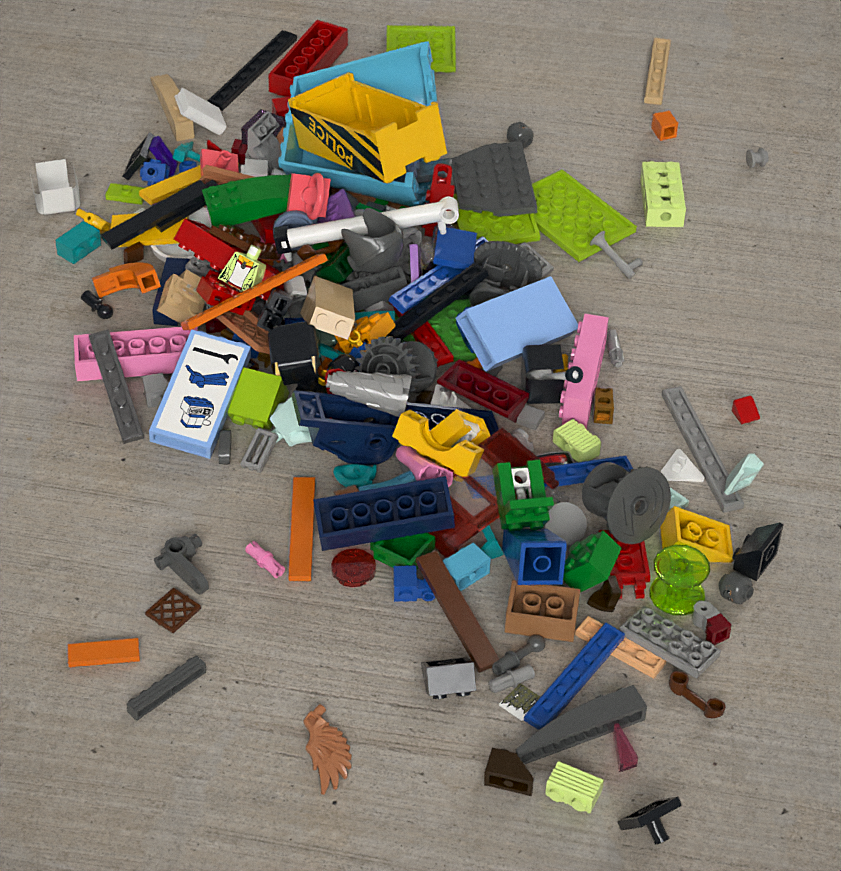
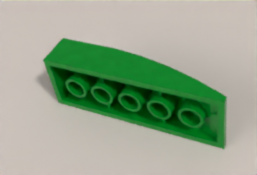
[202,175,312,226]

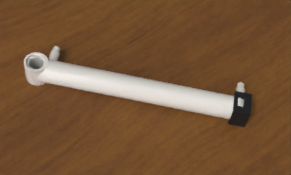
[274,197,459,262]

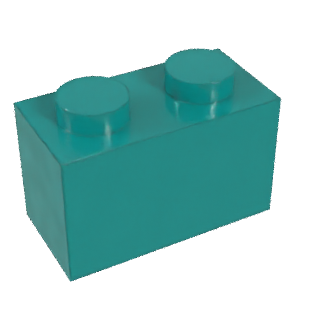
[55,221,101,264]

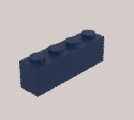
[152,257,190,326]

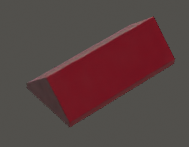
[437,359,530,423]

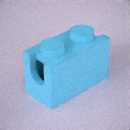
[442,543,491,591]

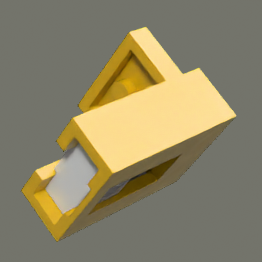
[425,409,490,482]

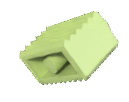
[553,419,601,463]
[545,761,604,813]

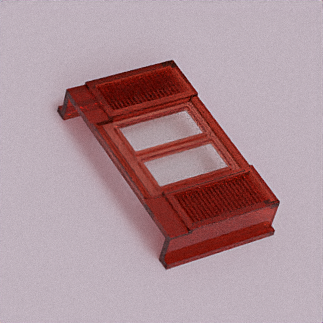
[428,427,559,558]

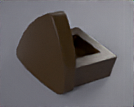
[587,575,622,612]

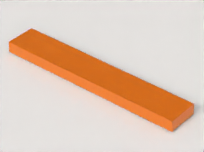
[289,477,315,581]

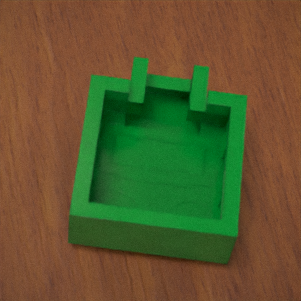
[370,533,435,570]

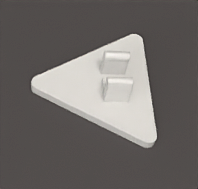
[430,384,471,409]
[660,449,705,482]

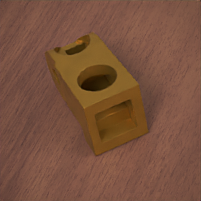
[593,387,614,424]

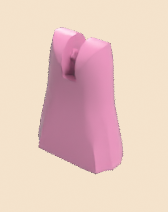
[396,446,453,488]

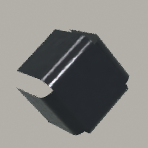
[267,321,323,385]
[521,345,564,404]

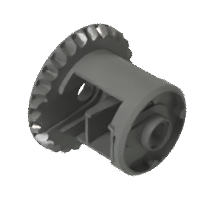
[469,241,542,306]
[582,462,671,544]

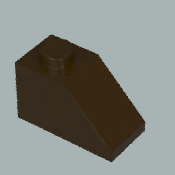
[484,747,534,797]

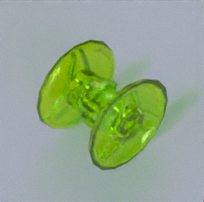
[649,545,710,616]

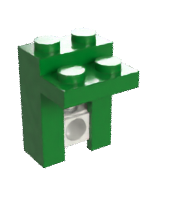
[492,460,554,531]

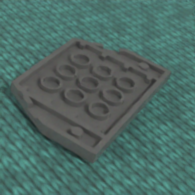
[451,141,537,217]

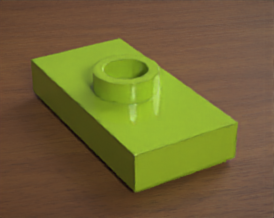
[105,183,144,205]

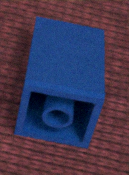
[502,528,567,585]

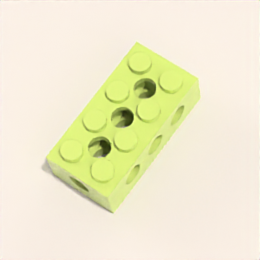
[640,161,686,227]

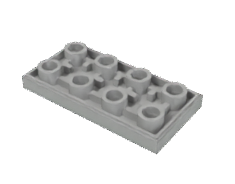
[619,606,721,679]

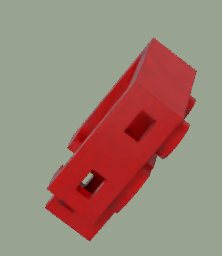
[196,276,256,316]

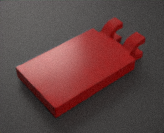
[598,530,651,599]

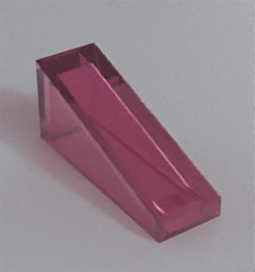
[613,723,638,773]

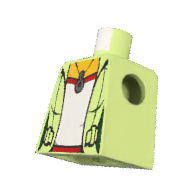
[218,245,266,292]

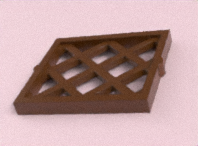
[145,588,201,633]

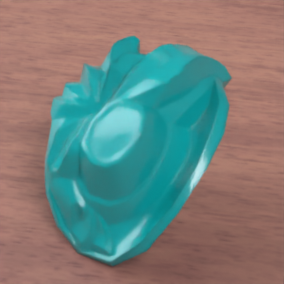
[333,464,377,489]

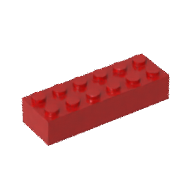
[268,20,348,97]
[174,218,284,301]

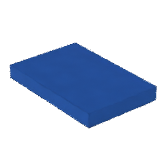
[433,227,477,270]

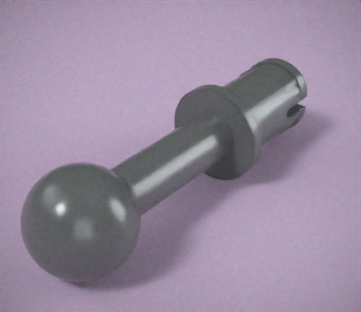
[492,634,545,676]

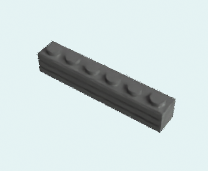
[126,655,206,721]

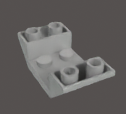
[248,111,283,176]

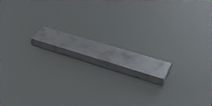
[89,329,144,444]

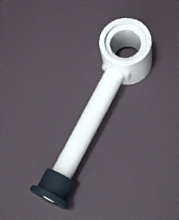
[526,366,583,383]

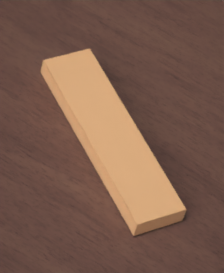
[575,616,666,679]

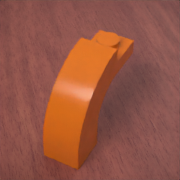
[92,262,161,298]

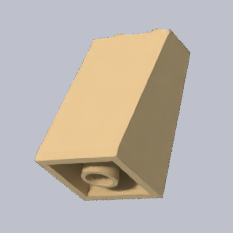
[300,276,355,340]

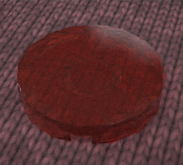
[331,548,376,587]

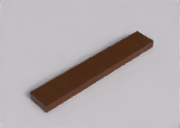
[415,551,499,673]

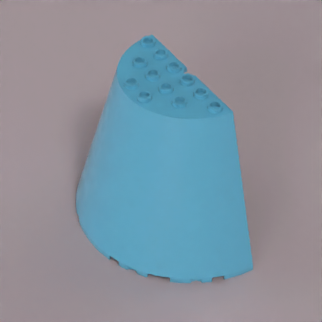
[278,42,437,207]

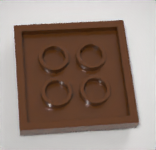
[209,224,282,260]

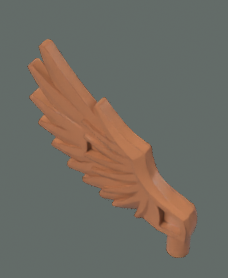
[303,704,352,794]

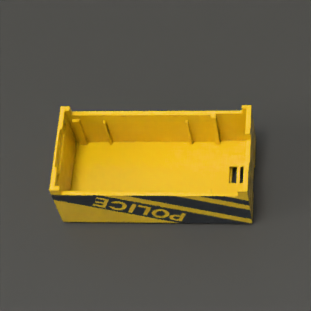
[288,72,447,183]

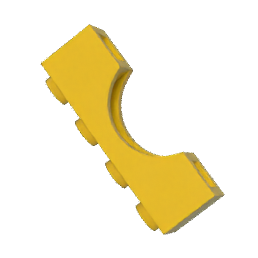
[392,410,484,477]

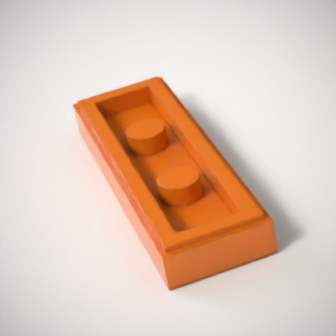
[68,638,140,667]

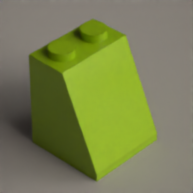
[227,367,290,430]

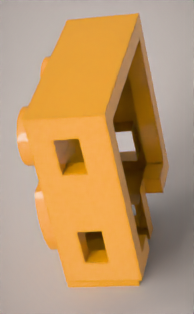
[334,312,396,355]

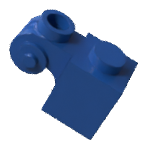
[393,566,435,602]

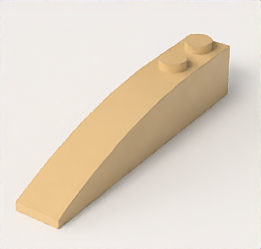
[150,74,194,141]

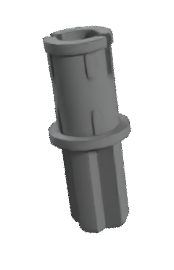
[488,664,535,693]

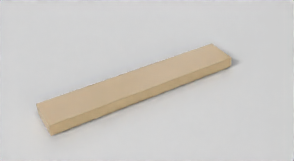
[644,38,671,105]

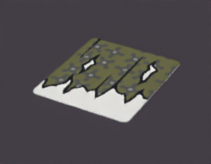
[499,684,540,721]

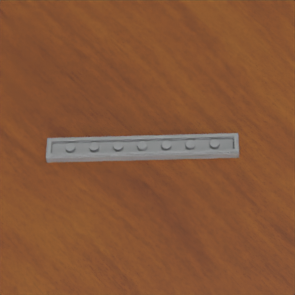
[662,386,744,513]

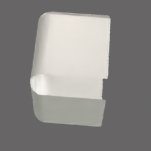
[30,159,80,215]

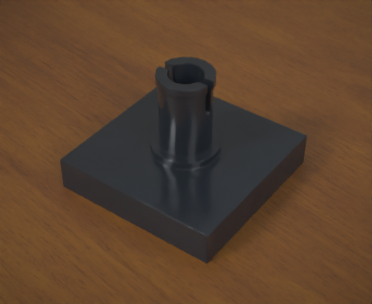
[122,132,156,180]
[617,796,682,845]

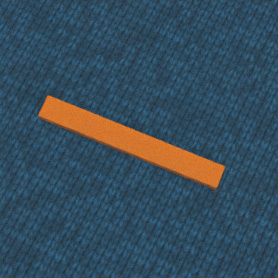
[181,254,328,330]

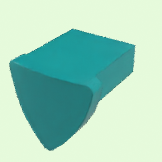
[480,522,504,559]

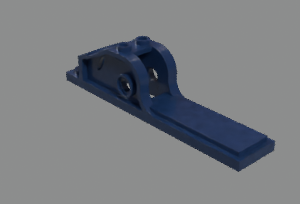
[291,390,502,465]

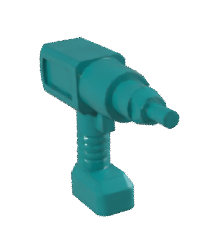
[173,141,200,162]

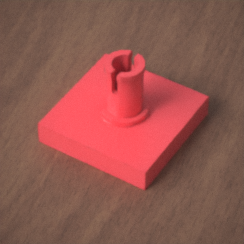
[200,149,239,184]

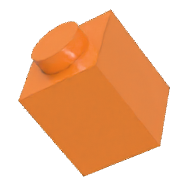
[651,110,678,141]

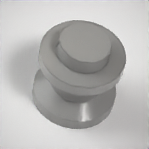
[746,148,769,168]

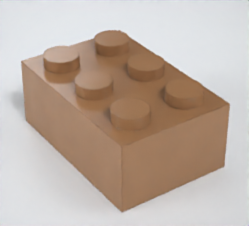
[505,580,580,642]

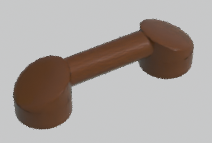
[297,239,344,261]
[669,671,726,718]

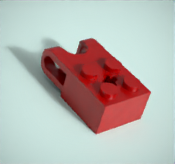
[421,163,455,238]

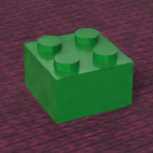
[563,531,621,592]

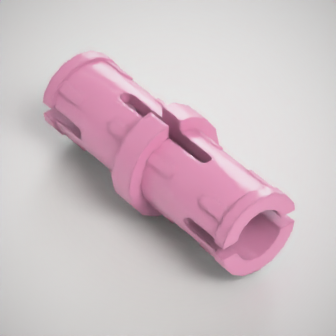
[245,541,285,578]

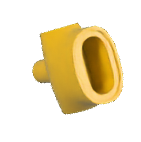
[76,208,111,234]

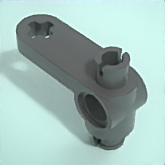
[154,534,209,595]

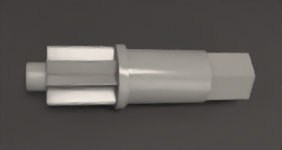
[607,330,625,367]

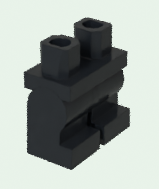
[257,287,293,332]

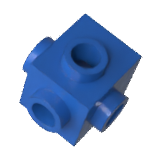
[140,159,170,186]

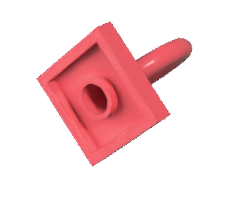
[286,173,331,220]

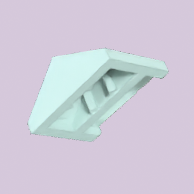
[724,454,764,495]

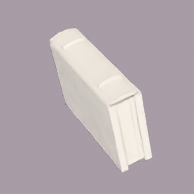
[174,88,227,135]

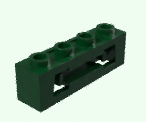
[316,235,367,284]

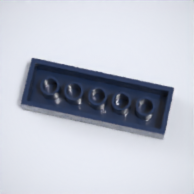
[313,476,455,551]

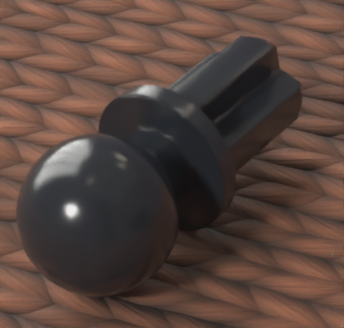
[81,290,113,319]

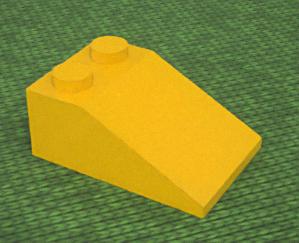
[660,506,733,562]

